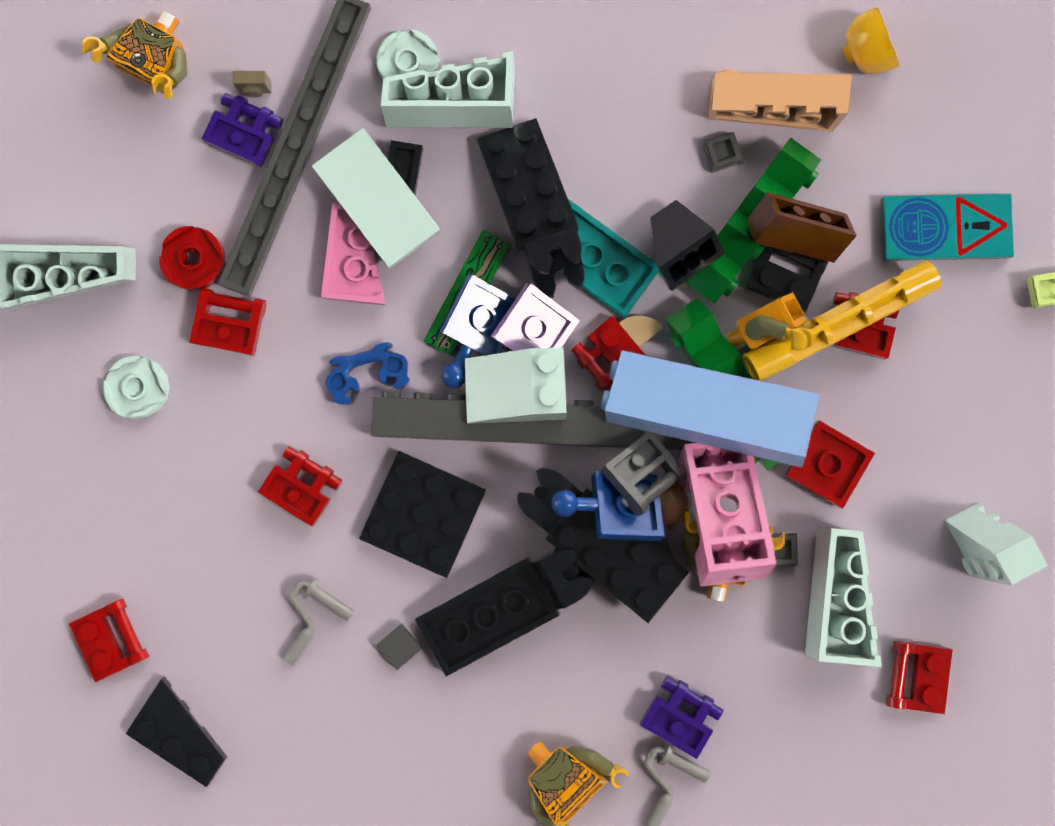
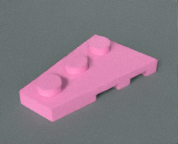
[321,202,386,306]

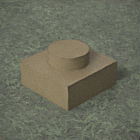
[233,71,271,98]

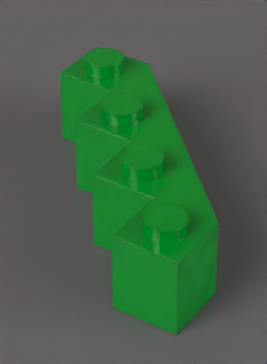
[685,137,821,304]
[665,298,780,471]

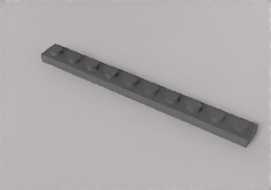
[218,0,371,297]

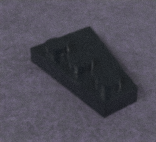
[125,677,227,787]

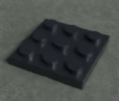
[359,451,487,578]

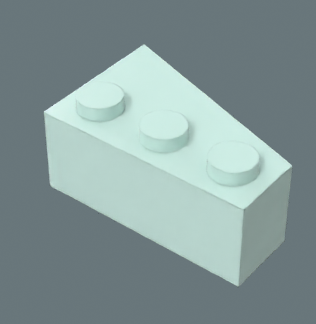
[944,503,1048,585]

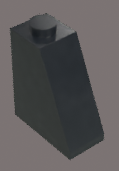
[650,200,725,291]

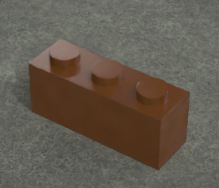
[747,192,857,263]

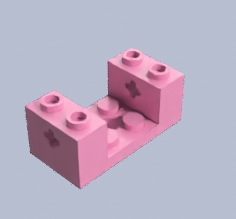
[677,443,776,587]

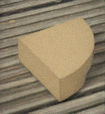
[619,316,664,348]

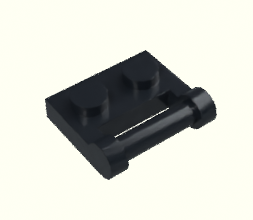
[746,246,828,313]

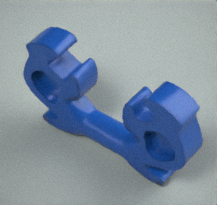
[325,342,410,405]

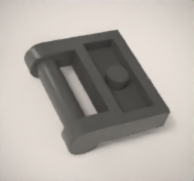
[600,432,686,516]

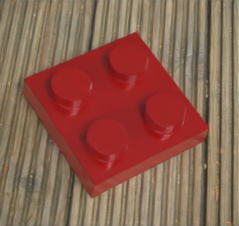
[785,420,875,509]

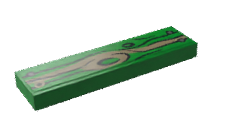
[423,229,511,357]

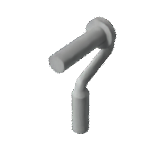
[283,578,354,665]
[644,743,710,826]

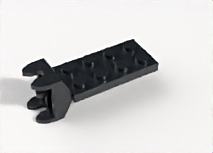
[477,118,585,298]
[517,468,689,623]
[415,548,595,677]

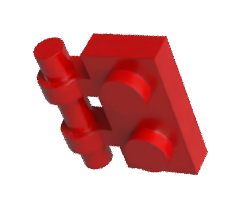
[831,292,899,360]
[571,315,646,391]
[258,446,343,527]

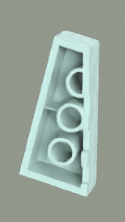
[381,51,515,128]
[0,244,136,310]
[805,526,882,667]

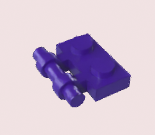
[201,93,284,168]
[640,676,724,759]

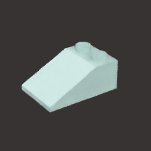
[465,347,567,424]

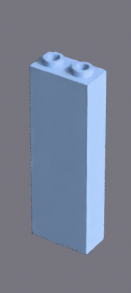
[601,351,820,467]

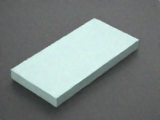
[312,128,441,269]

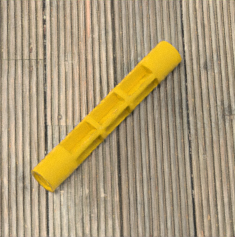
[743,260,942,381]

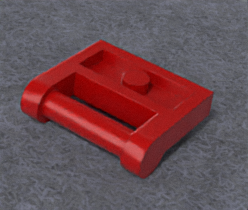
[189,288,266,356]
[69,598,150,683]
[886,640,953,715]

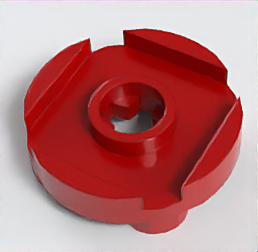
[159,226,226,291]

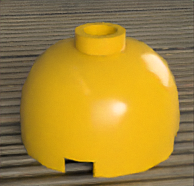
[842,7,900,74]

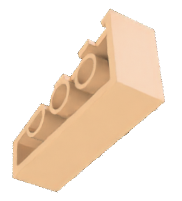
[708,69,852,132]

